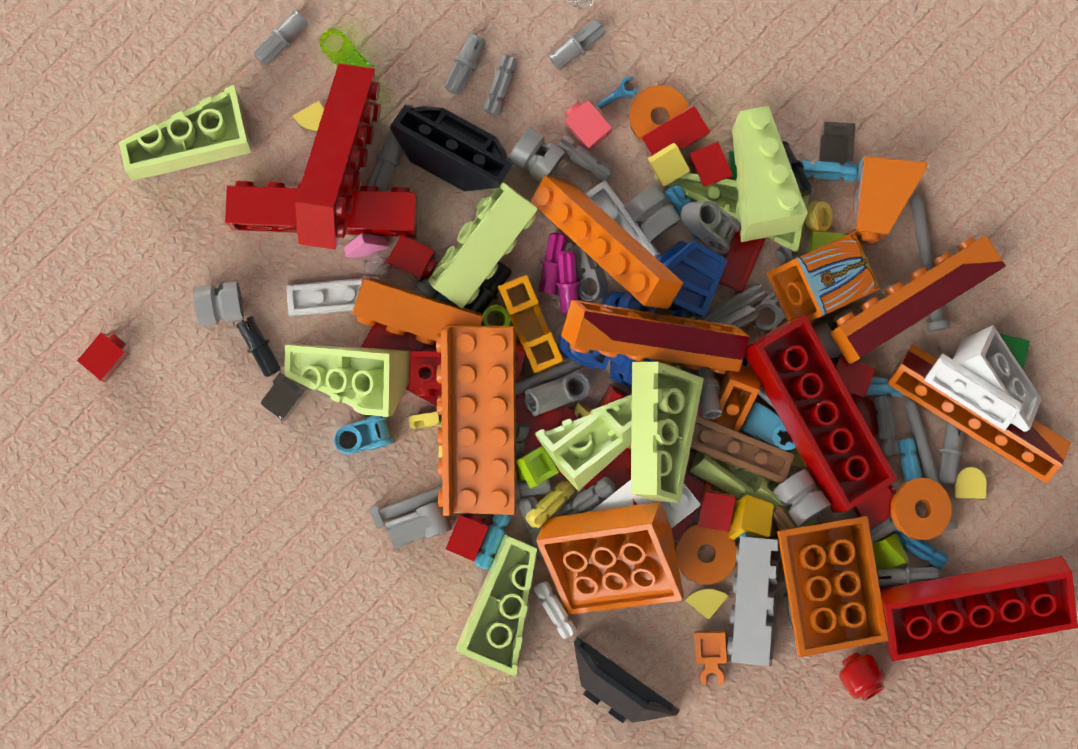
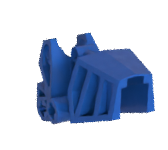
[558,240,728,389]

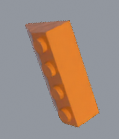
[536,502,684,615]
[777,516,889,657]

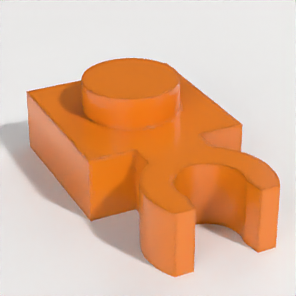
[694,630,728,685]

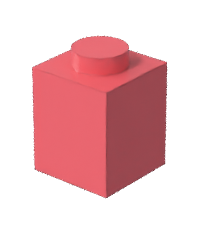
[564,100,612,151]

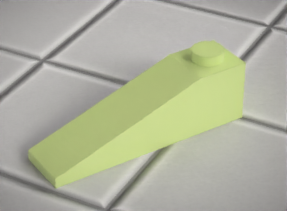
[285,345,410,417]

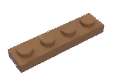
[690,416,794,484]

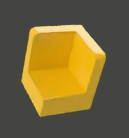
[728,494,774,540]

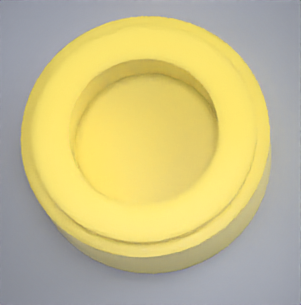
[805,201,833,232]

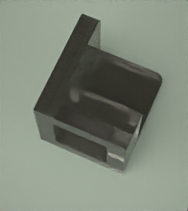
[819,122,855,164]
[261,372,307,422]

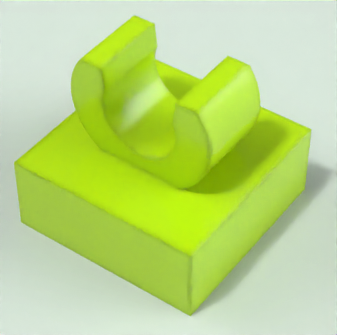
[516,446,559,488]

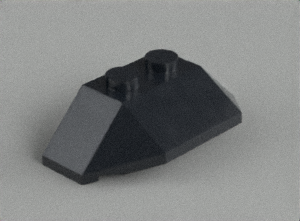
[390,105,513,192]
[573,636,680,723]

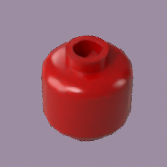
[839,652,886,701]

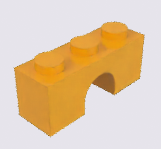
[498,275,563,375]

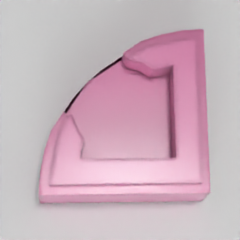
[344,233,388,258]

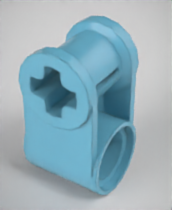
[740,402,796,451]
[334,416,396,455]

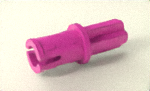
[538,232,567,295]
[556,250,581,314]

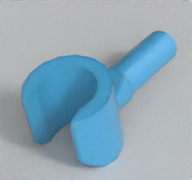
[597,77,639,109]

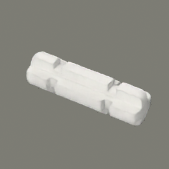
[534,581,576,639]

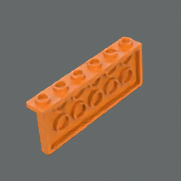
[436,325,517,516]

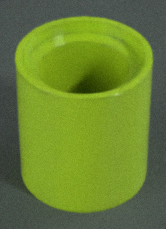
[481,305,511,326]

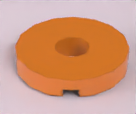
[629,85,689,142]
[891,478,951,540]
[676,524,737,584]

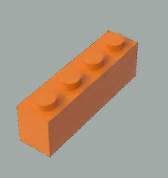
[352,275,483,345]

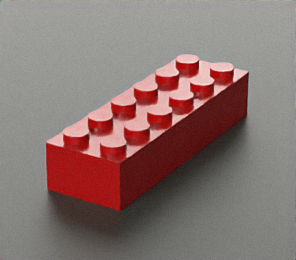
[295,63,381,250]
[225,181,418,238]
[745,315,897,513]
[880,556,1078,662]

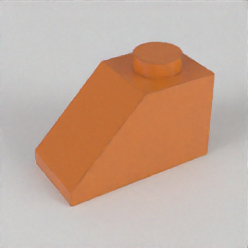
[709,365,760,432]

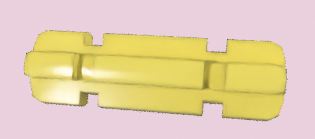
[526,481,575,528]

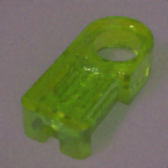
[319,29,375,69]

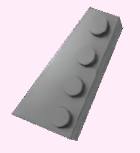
[727,536,782,666]

